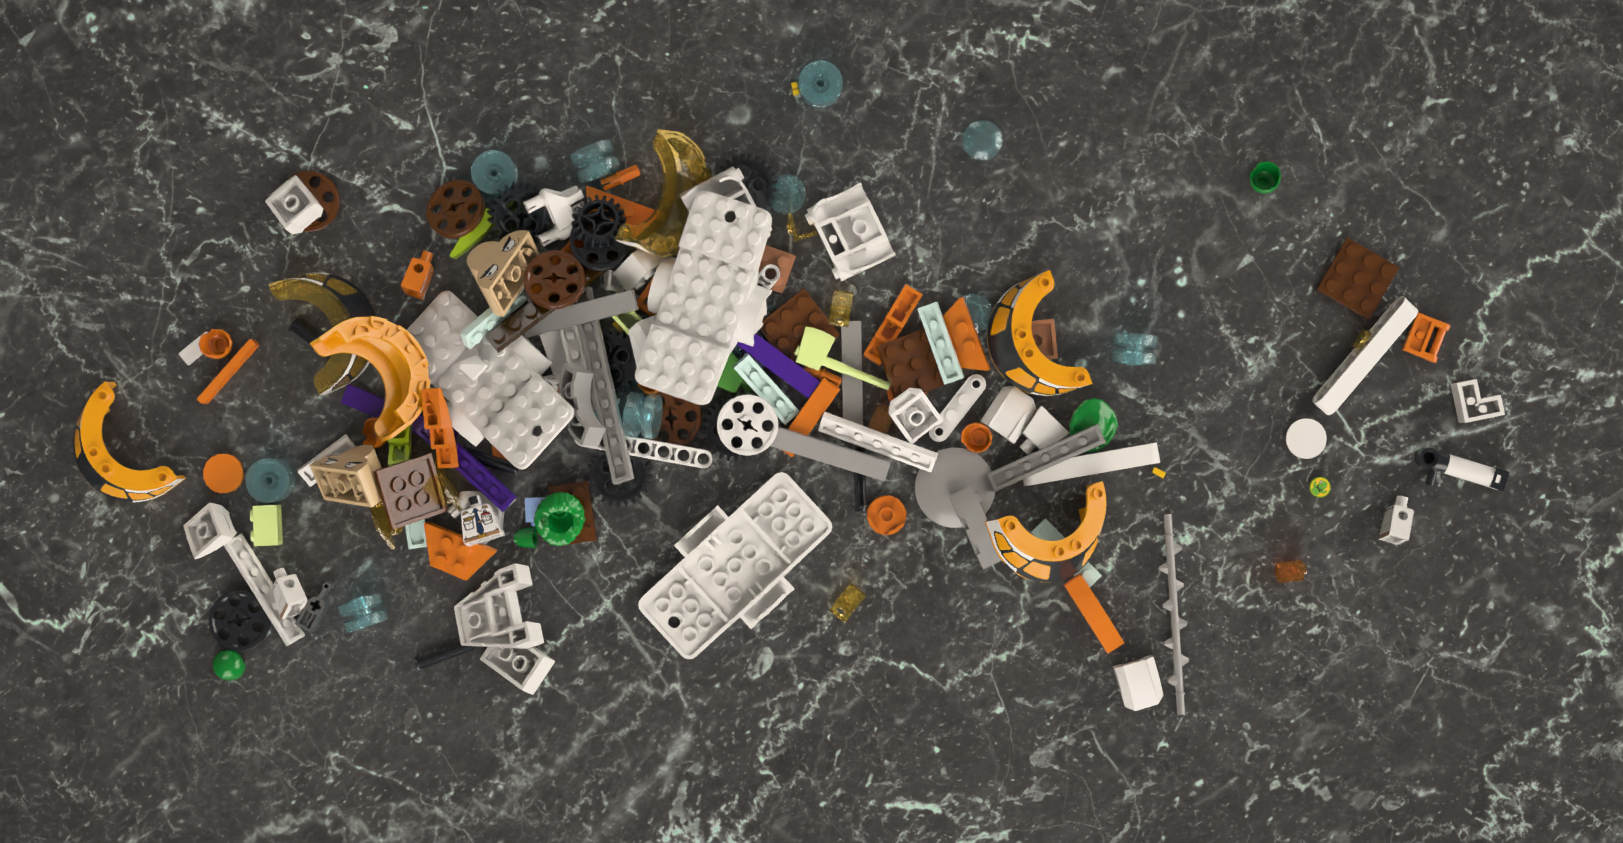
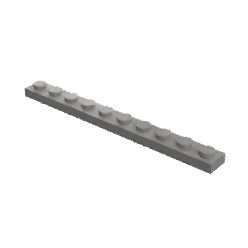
[573,286,634,484]

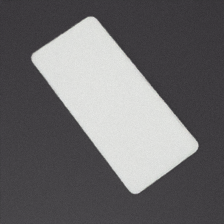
[179,332,208,365]

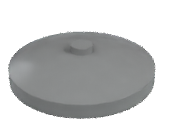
[915,448,995,528]

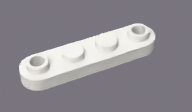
[929,374,986,442]

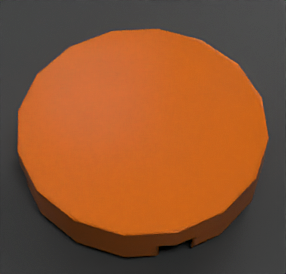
[203,454,244,493]
[867,495,906,535]

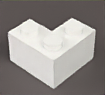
[613,239,666,291]
[1451,379,1505,423]

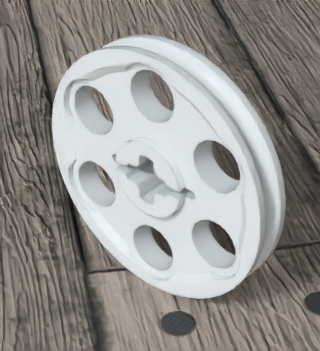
[717,395,778,456]

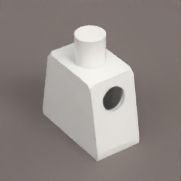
[1020,406,1069,455]

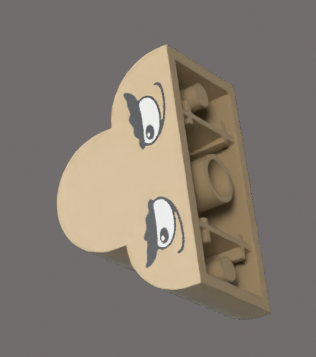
[467,230,540,317]
[310,445,382,507]

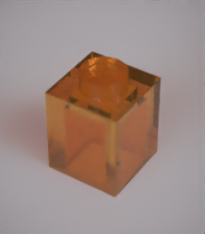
[867,404,893,434]
[1274,559,1307,583]

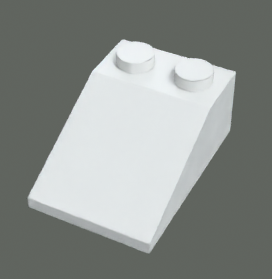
[480,647,555,695]

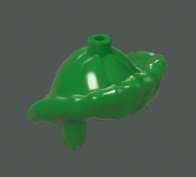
[1069,398,1118,453]
[534,492,585,547]

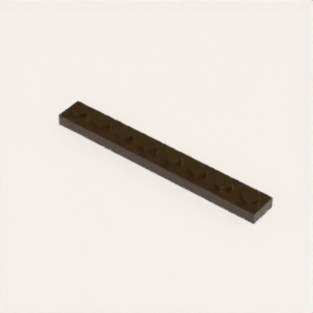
[485,251,618,353]

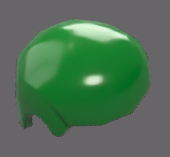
[1249,161,1281,194]
[212,649,246,681]

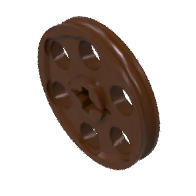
[285,171,340,232]
[426,180,485,239]
[524,250,585,310]
[641,391,702,448]

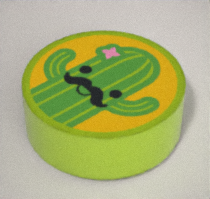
[1309,477,1330,497]

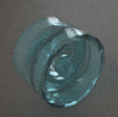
[799,60,843,108]
[570,139,621,183]
[471,150,519,196]
[1112,333,1158,366]
[623,392,663,439]
[245,458,296,503]
[337,592,388,634]

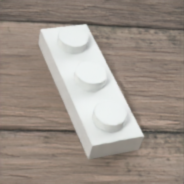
[298,434,357,487]

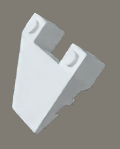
[454,563,544,649]

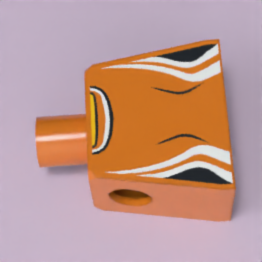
[401,250,434,301]

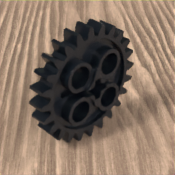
[715,153,779,211]
[487,181,551,242]
[602,329,637,394]
[701,397,766,462]
[587,443,652,507]

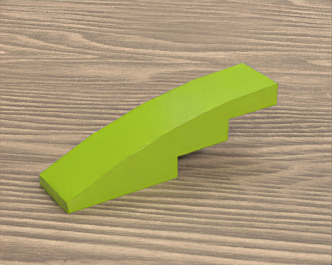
[449,200,513,259]
[388,424,412,466]

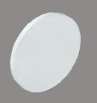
[1286,419,1327,459]

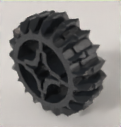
[571,195,626,249]

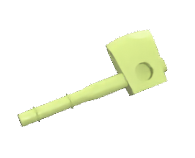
[794,327,890,390]

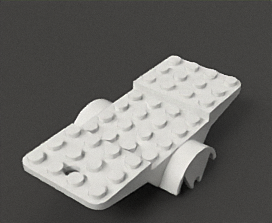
[635,190,772,405]
[407,291,574,469]
[638,472,832,659]

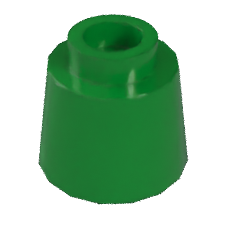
[514,526,538,549]

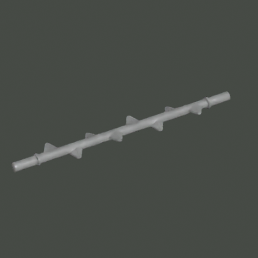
[1159,514,1189,715]

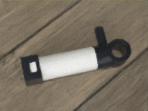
[1414,448,1510,491]

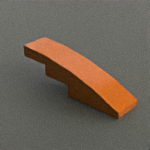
[862,284,923,366]
[782,378,840,457]
[421,388,459,468]
[1063,574,1124,654]

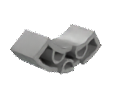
[559,363,606,446]
[949,486,1002,569]

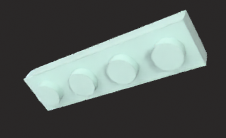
[460,287,527,349]
[918,302,965,385]
[732,353,800,425]
[1031,518,1102,587]

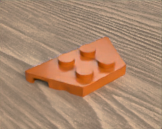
[586,186,660,241]
[943,297,991,371]
[424,521,497,581]

